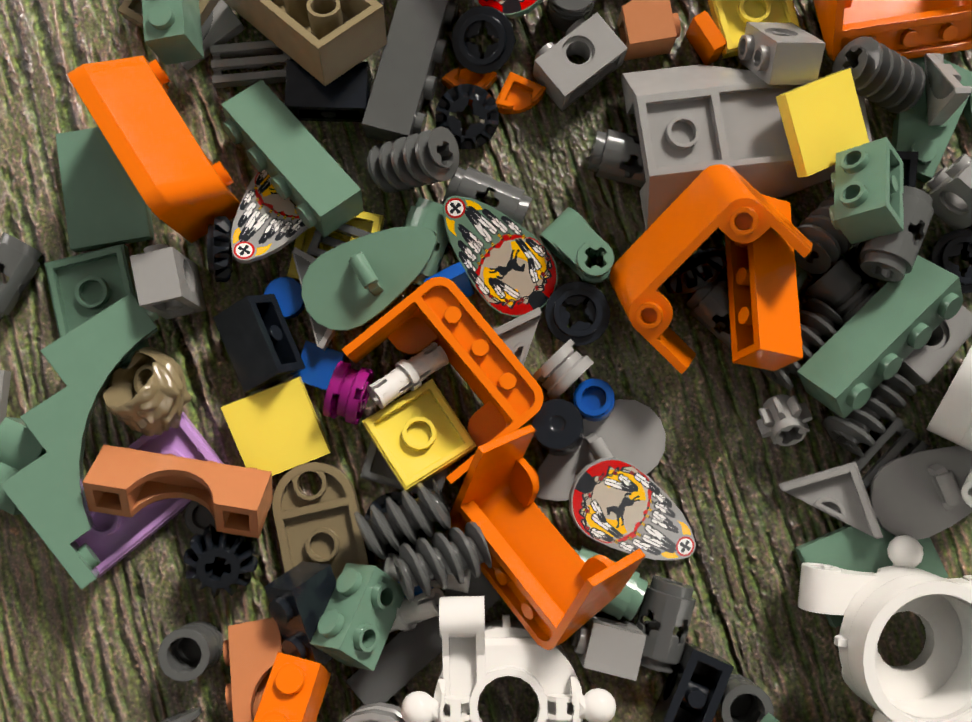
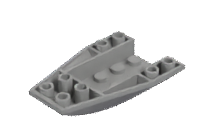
[621,64,872,230]

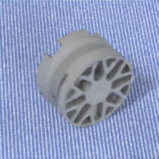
[532,339,594,400]

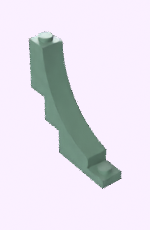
[0,293,159,590]

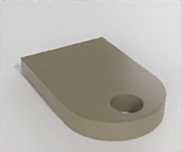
[272,462,371,582]

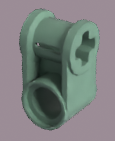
[539,207,614,284]

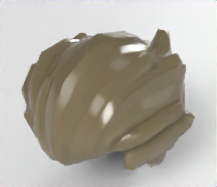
[101,347,192,436]

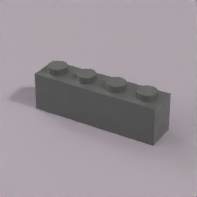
[362,0,458,142]

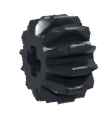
[183,524,258,598]

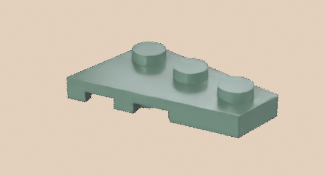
[891,57,972,183]

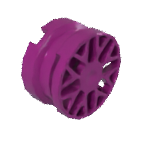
[323,361,374,425]

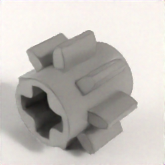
[756,394,813,446]

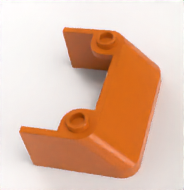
[813,0,972,62]
[67,56,241,243]
[609,164,813,374]
[341,277,544,484]
[450,424,646,650]

